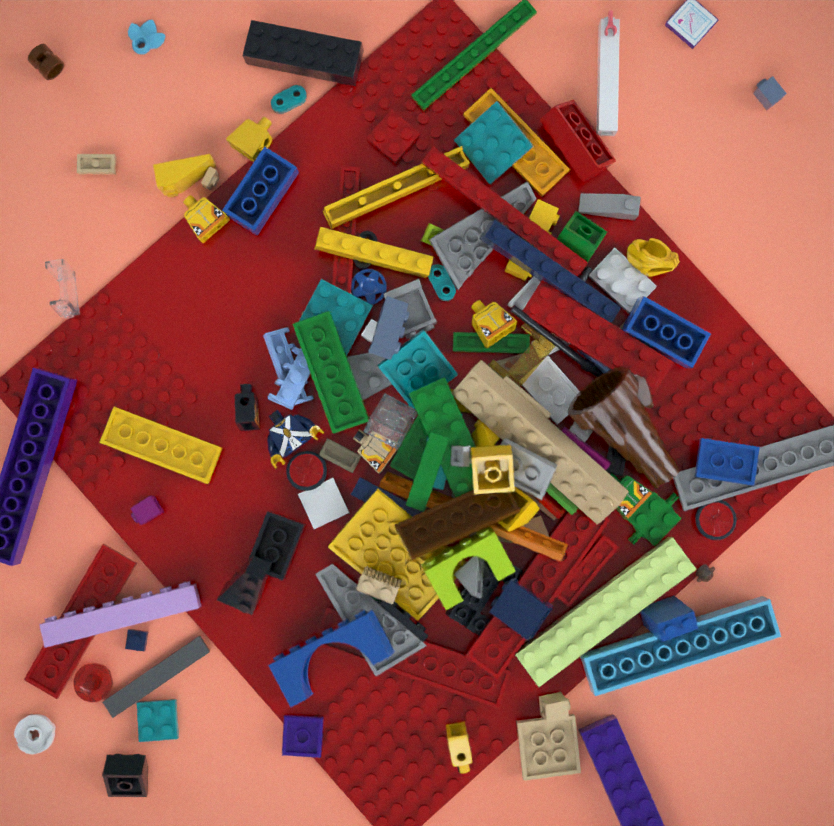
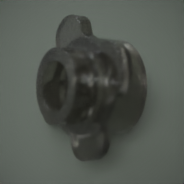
[696,564,715,583]

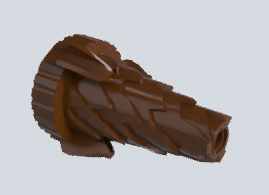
[568,367,679,488]

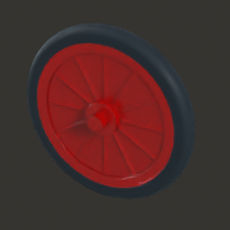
[286,451,327,491]
[695,500,736,540]

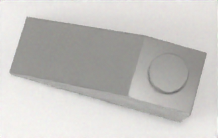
[578,194,641,220]

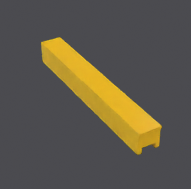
[323,146,470,229]

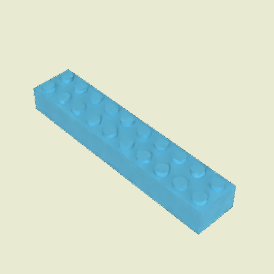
[580,596,781,696]

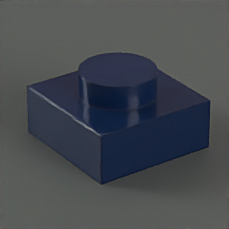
[125,629,149,652]

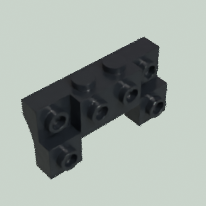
[445,559,523,636]

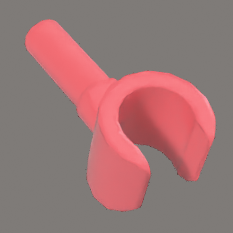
[604,10,617,36]

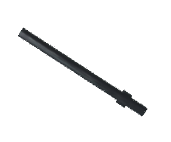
[510,305,604,378]

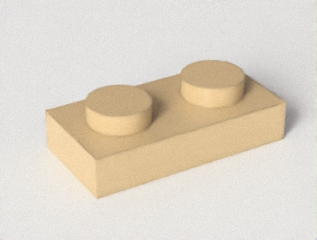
[77,154,117,175]

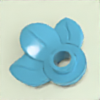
[128,19,166,55]

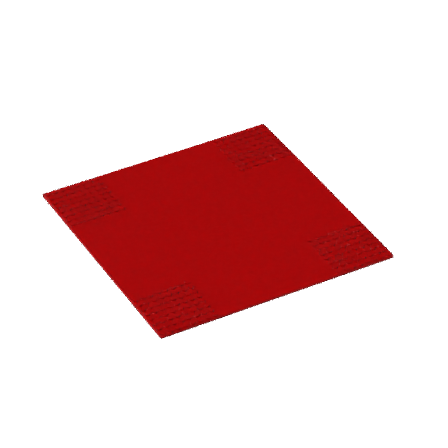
[0,0,834,826]

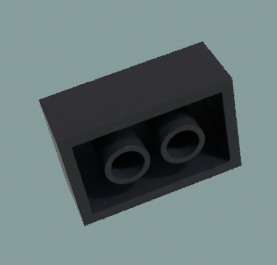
[248,511,306,581]

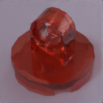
[73,663,114,703]

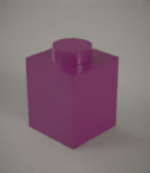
[131,496,164,525]

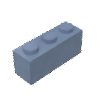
[369,296,410,360]

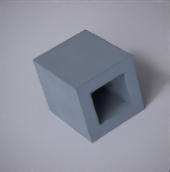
[753,76,787,110]

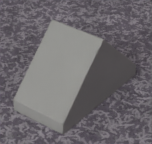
[455,556,484,598]

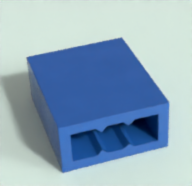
[640,596,698,642]

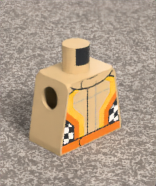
[353,430,401,474]

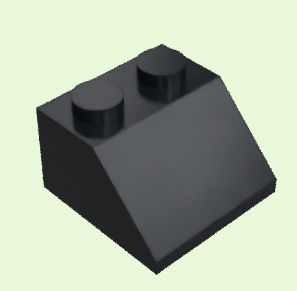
[102,754,148,797]

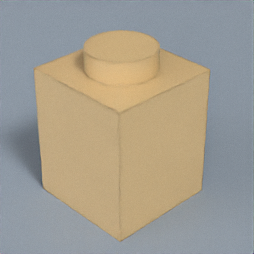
[539,692,571,723]

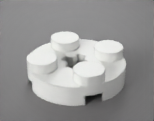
[14,714,56,755]

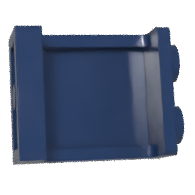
[490,578,554,641]

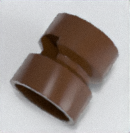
[27,43,65,81]

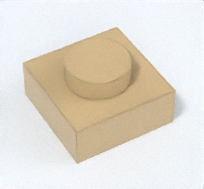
[201,166,219,191]

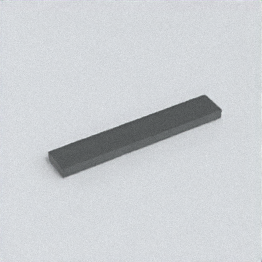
[102,636,211,718]

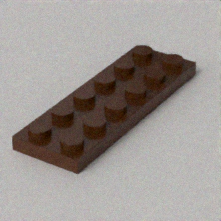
[395,490,520,560]

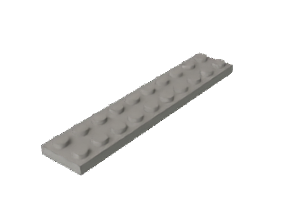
[673,425,834,511]

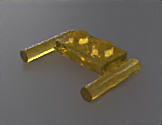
[489,323,555,387]

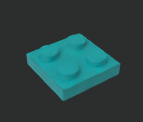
[136,699,179,742]

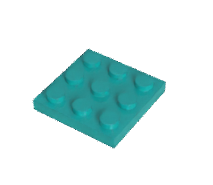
[454,101,534,184]
[299,279,373,356]
[377,329,458,410]

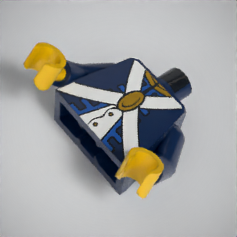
[267,410,324,468]

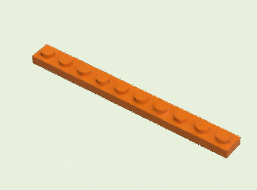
[379,472,568,561]

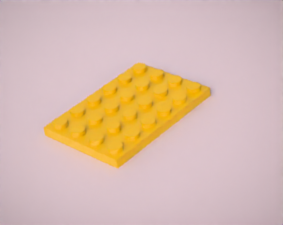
[328,488,467,621]

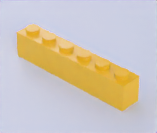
[315,227,433,278]

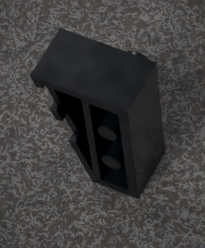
[217,556,272,615]

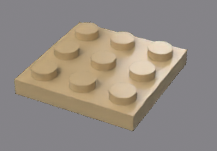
[516,713,581,781]

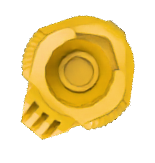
[627,238,680,277]

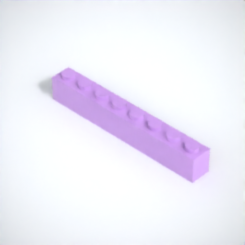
[39,581,201,647]

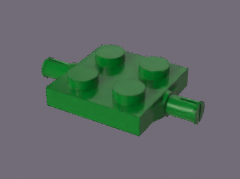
[628,491,682,546]

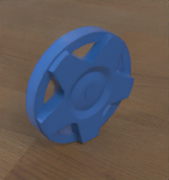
[351,269,387,305]

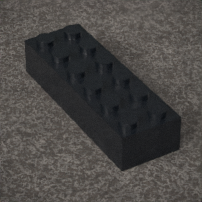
[242,20,364,86]

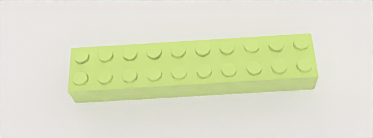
[515,537,696,687]

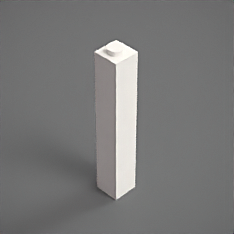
[596,17,620,136]

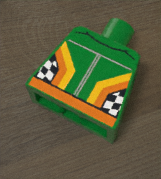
[610,473,653,520]

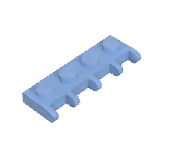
[263,327,314,406]
[267,347,311,410]

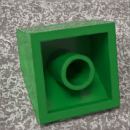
[557,211,608,262]

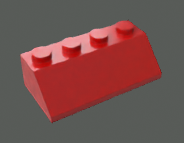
[540,99,616,182]

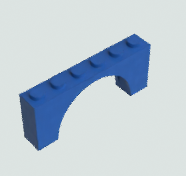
[268,610,395,707]

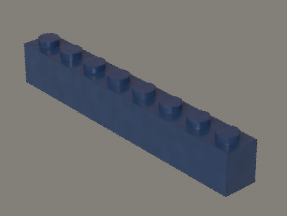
[479,220,621,323]

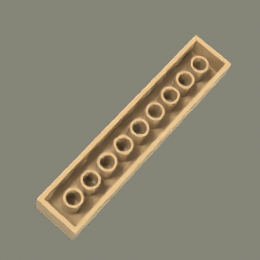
[452,360,628,524]

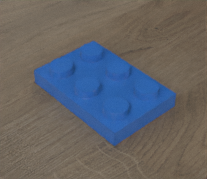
[695,438,760,486]

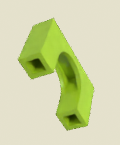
[421,526,515,610]

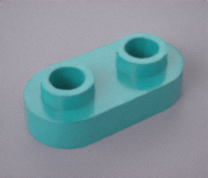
[271,85,307,114]
[428,264,456,301]

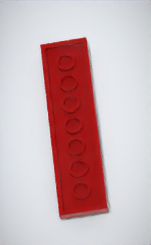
[522,280,674,396]
[23,544,137,699]

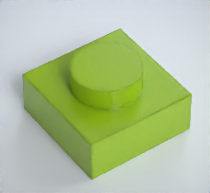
[421,223,444,246]

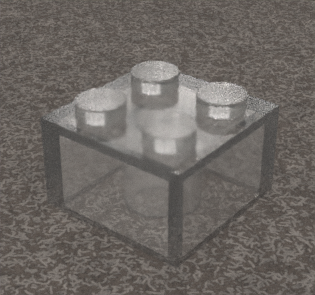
[364,393,417,450]

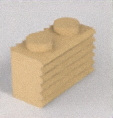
[356,566,402,604]

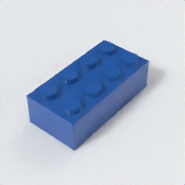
[222,147,299,236]
[621,296,711,368]

